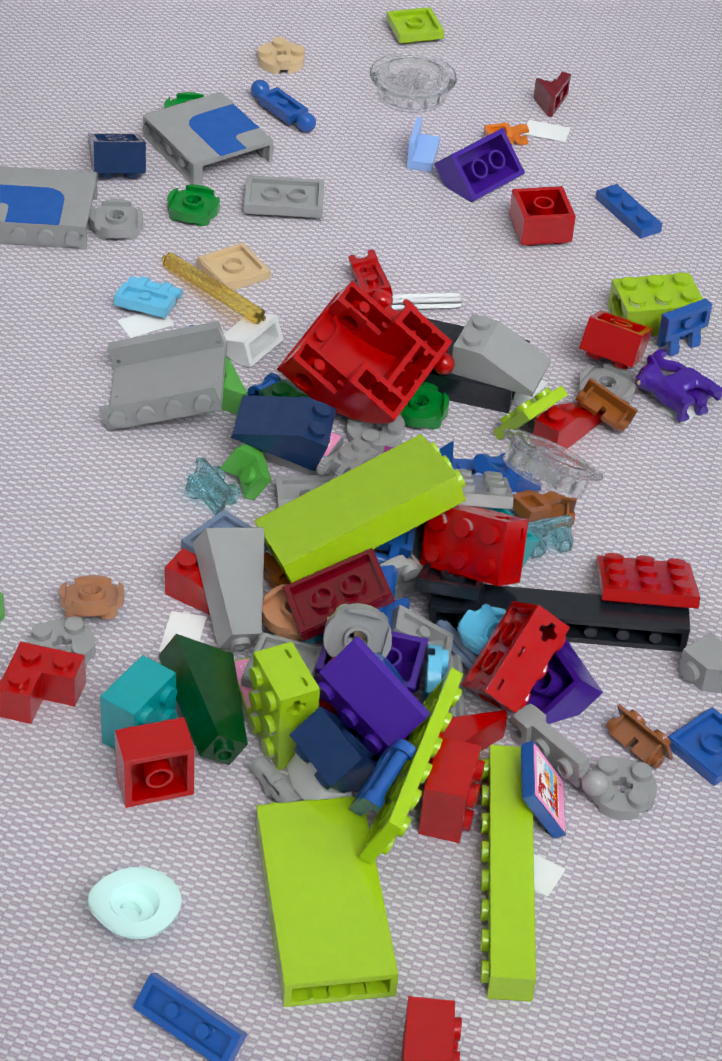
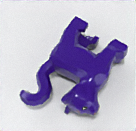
[634,349,722,423]

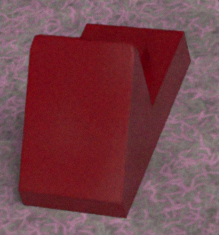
[534,71,571,117]

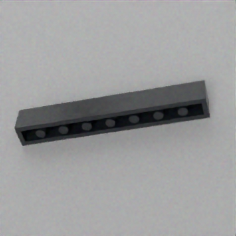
[428,585,690,652]

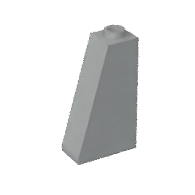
[193,527,265,651]

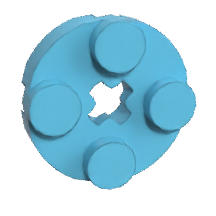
[423,644,449,701]

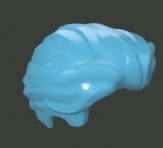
[457,604,506,655]

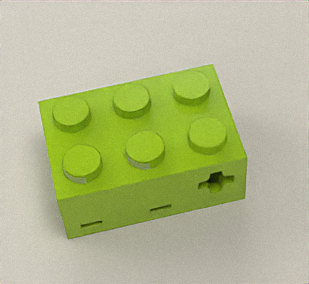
[607,272,703,336]
[248,641,320,770]

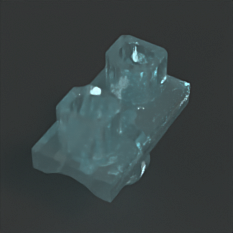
[185,457,240,515]
[528,514,574,559]

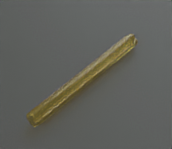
[162,252,266,324]

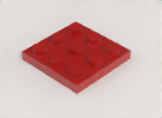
[596,553,700,609]

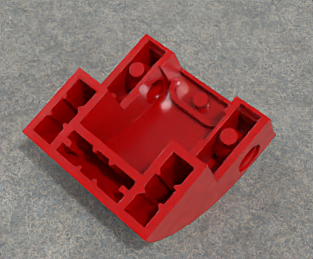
[277,280,453,424]

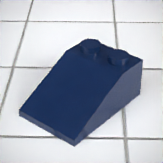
[88,133,146,178]
[231,395,336,471]
[290,706,380,793]

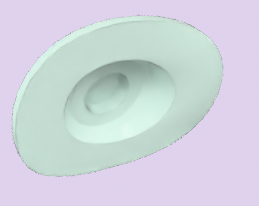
[87,867,181,939]

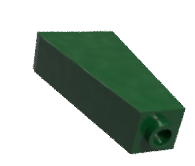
[159,634,248,765]

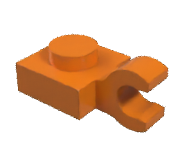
[484,123,529,145]

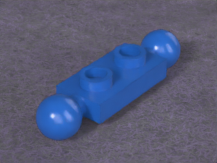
[250,80,316,132]

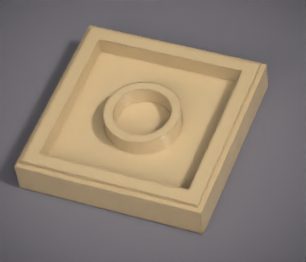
[197,243,271,294]

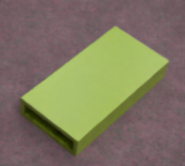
[254,433,466,583]
[256,796,399,1007]

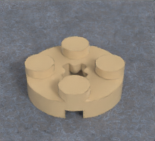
[258,37,305,74]

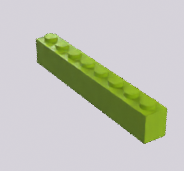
[480,745,536,1002]

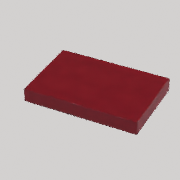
[282,548,395,641]

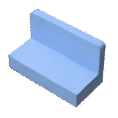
[407,117,440,172]

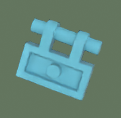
[114,276,183,318]

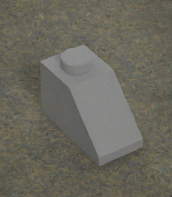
[678,632,722,693]

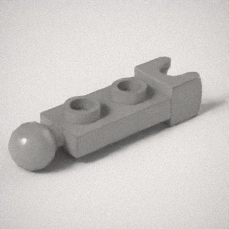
[510,704,609,797]

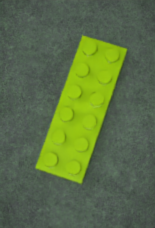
[359,667,463,864]

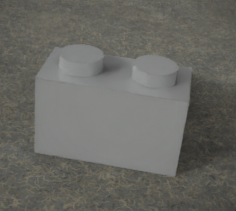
[450,314,551,397]

